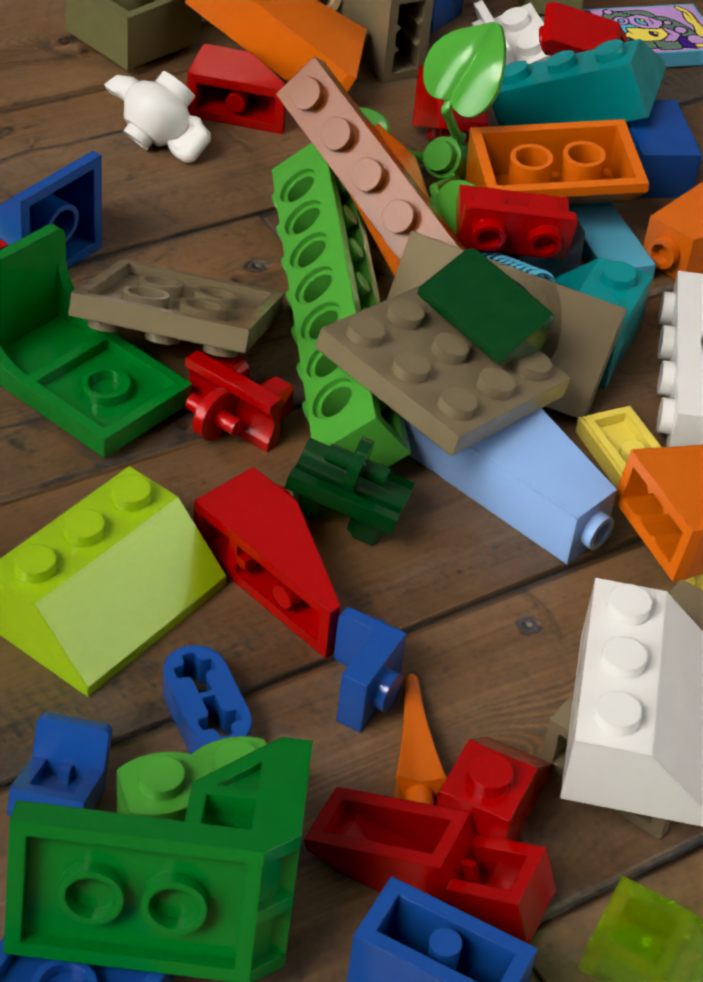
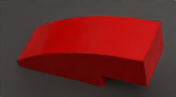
[304,786,556,944]

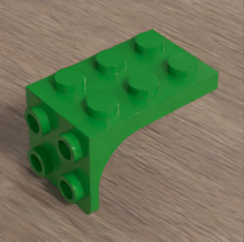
[0,224,193,458]

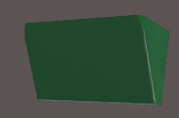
[417,248,554,365]

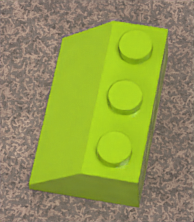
[0,466,227,697]

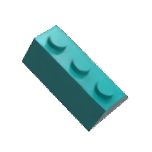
[491,39,666,126]

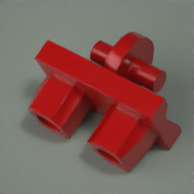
[185,350,294,453]

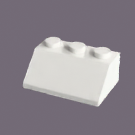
[560,578,703,827]

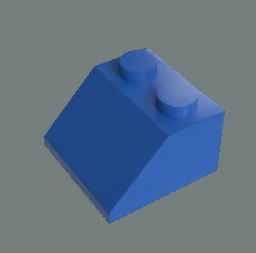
[0,151,102,268]

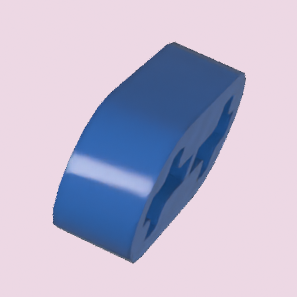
[163,645,252,754]

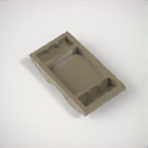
[387,231,628,418]

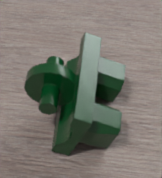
[284,436,415,546]

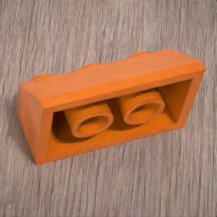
[465,119,649,205]

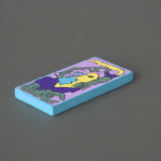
[538,3,703,68]

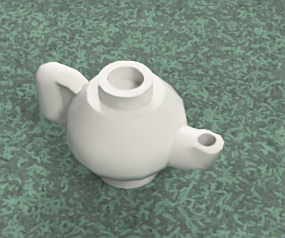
[104,71,211,163]

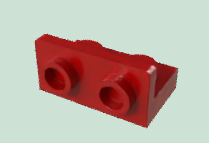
[456,184,578,260]

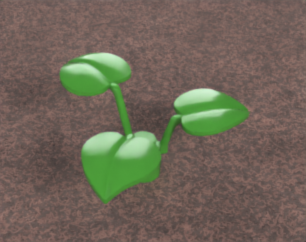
[359,22,507,254]

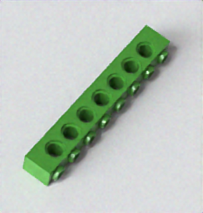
[271,143,411,467]

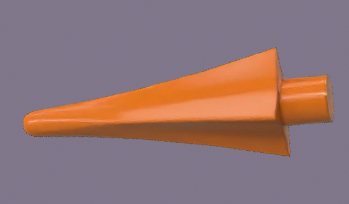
[393,673,447,805]

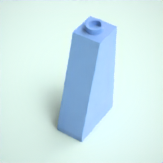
[404,408,617,565]

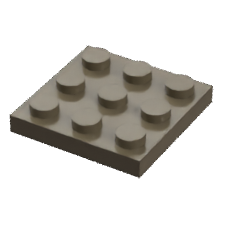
[68,259,285,357]
[315,285,571,456]

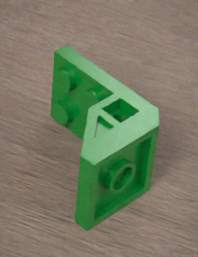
[3,737,313,982]

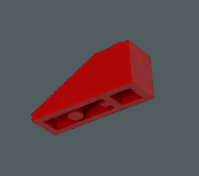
[193,467,341,659]

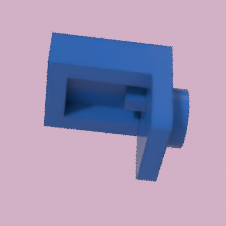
[334,607,407,733]
[7,712,112,816]

